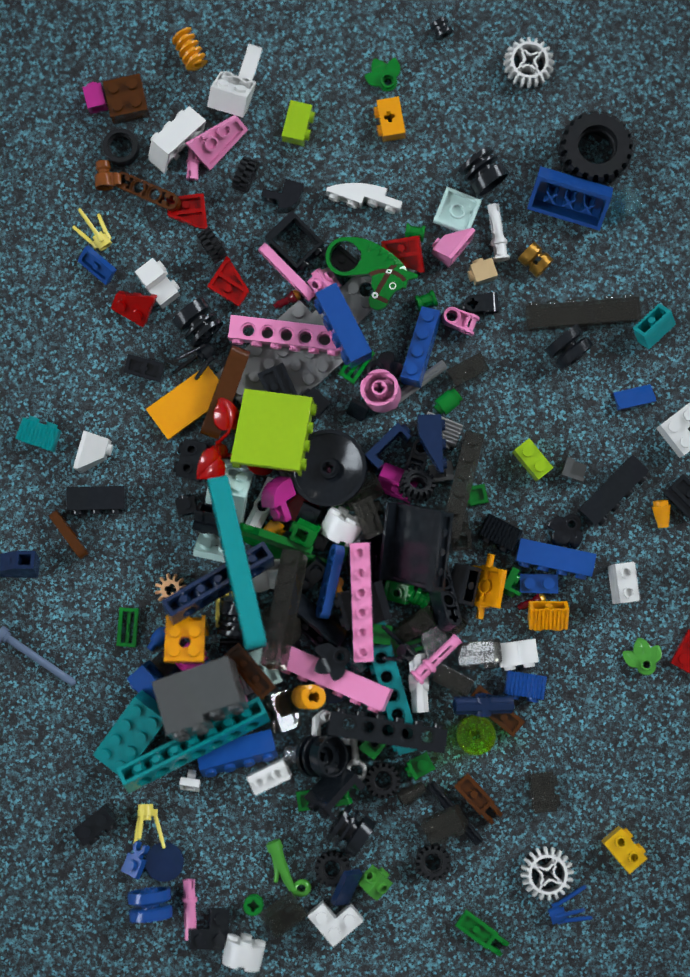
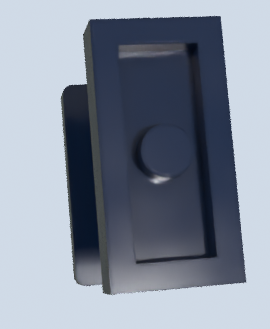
[365,423,411,473]

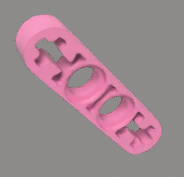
[258,243,315,301]

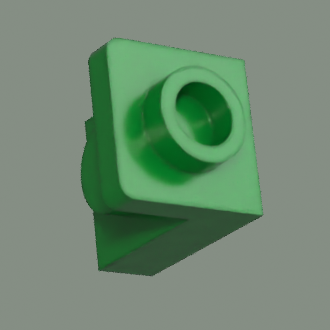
[503,567,521,598]
[405,752,435,781]

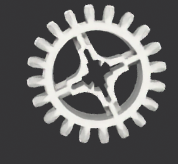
[503,37,554,89]
[520,846,574,901]

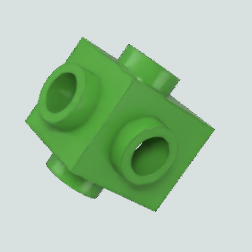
[358,864,393,901]

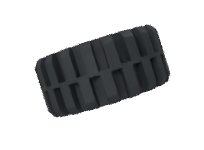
[558,110,633,185]

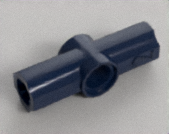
[453,693,514,717]

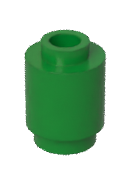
[434,388,463,416]

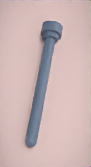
[0,626,76,686]

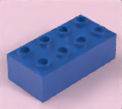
[527,166,613,231]
[314,283,372,369]

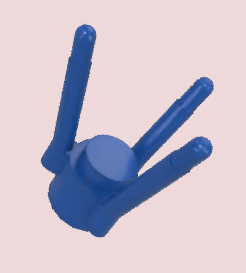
[548,885,592,925]

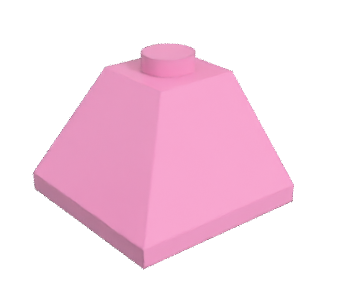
[431,228,476,268]

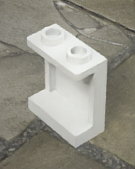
[607,562,640,604]
[247,757,292,795]

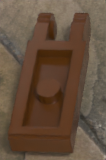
[453,772,503,826]

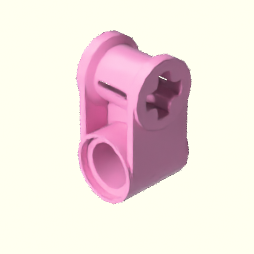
[442,307,480,336]

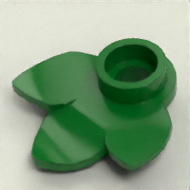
[365,58,400,92]

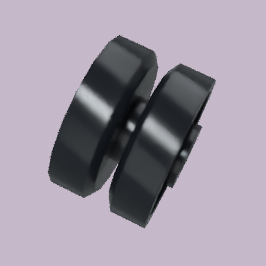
[544,324,594,371]

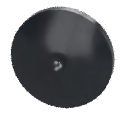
[290,429,367,507]

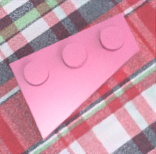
[185,115,248,170]

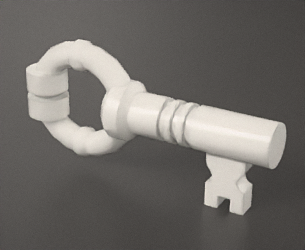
[340,738,368,781]

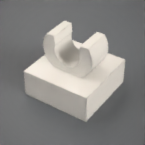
[179,769,201,792]

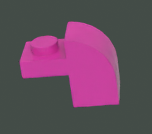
[261,476,296,522]

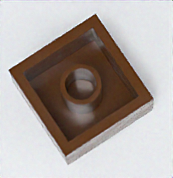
[103,73,150,124]

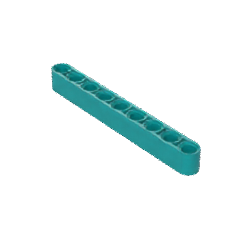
[207,475,266,650]

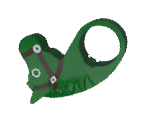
[325,237,418,311]

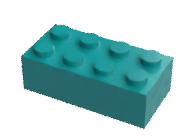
[93,690,164,776]

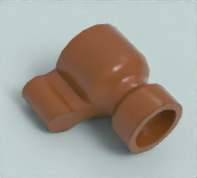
[94,160,122,191]

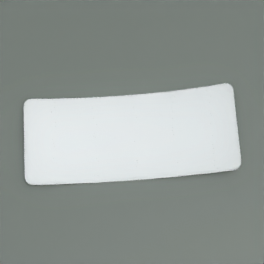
[238,44,262,80]

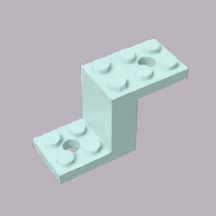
[193,459,254,563]

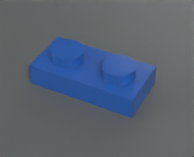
[78,245,117,285]
[519,574,558,594]

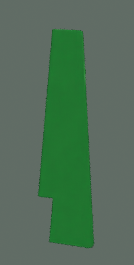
[239,522,327,571]

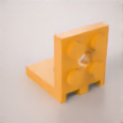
[164,615,209,663]

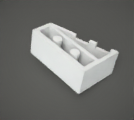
[148,106,206,174]

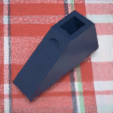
[417,414,447,474]
[0,551,40,578]

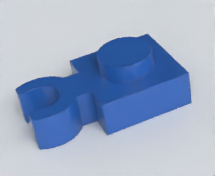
[121,841,150,879]

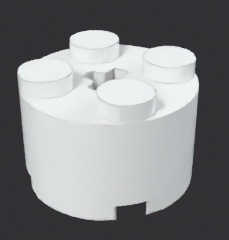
[320,506,365,547]
[222,933,266,972]

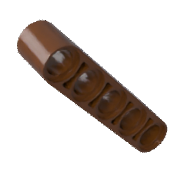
[200,345,250,440]

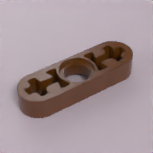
[48,509,89,560]

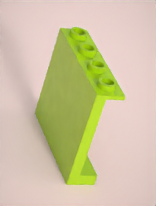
[230,389,317,476]

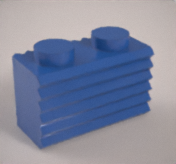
[504,670,547,703]

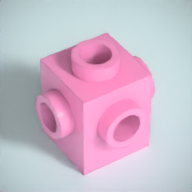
[307,267,342,293]

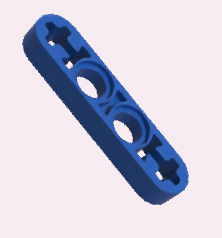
[316,544,345,619]

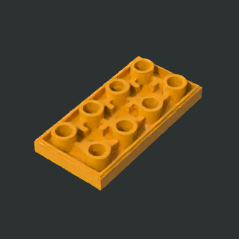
[146,366,219,440]

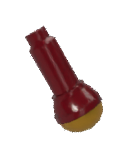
[273,290,301,309]
[517,593,546,610]

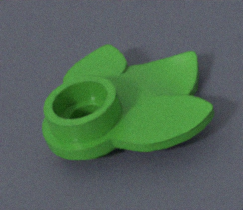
[623,638,662,676]

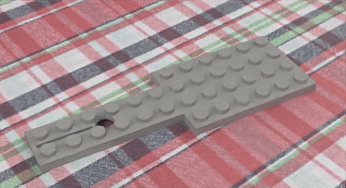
[215,268,417,404]

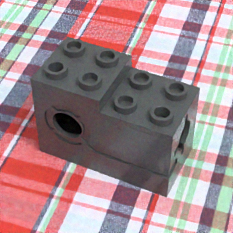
[152,656,249,742]

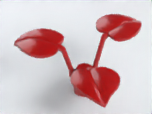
[196,398,273,480]

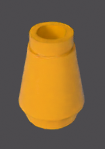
[651,500,671,528]

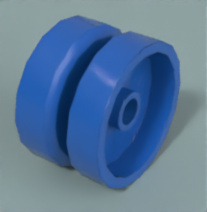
[127,886,173,923]

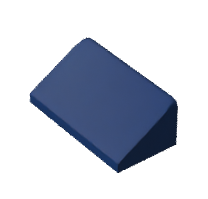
[613,384,657,411]

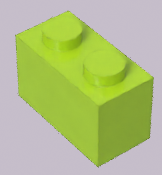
[282,100,315,146]
[512,438,554,482]

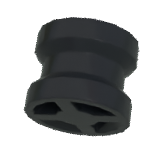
[430,17,453,40]

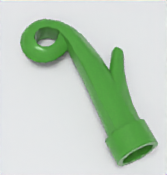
[266,838,311,897]

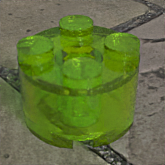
[455,715,496,755]

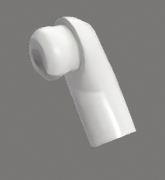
[311,709,331,736]

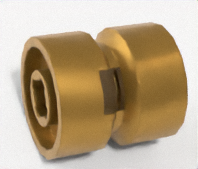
[518,242,554,278]

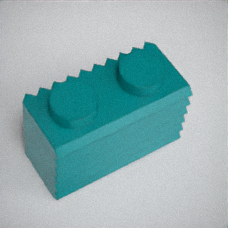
[633,304,676,349]
[15,416,62,453]

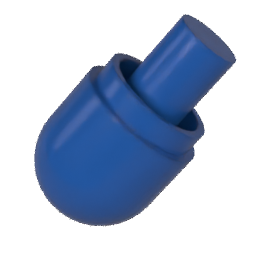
[147,627,165,652]

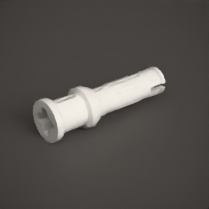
[487,203,510,262]

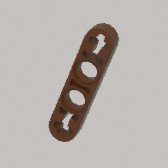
[116,172,181,212]

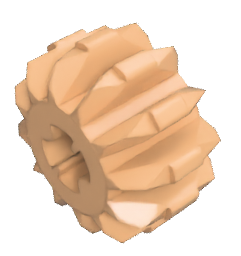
[155,573,187,602]

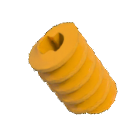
[172,27,208,71]
[291,684,326,710]

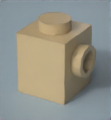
[467,258,498,286]

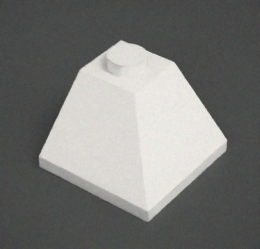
[73,431,113,473]

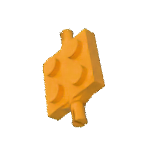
[472,554,507,620]

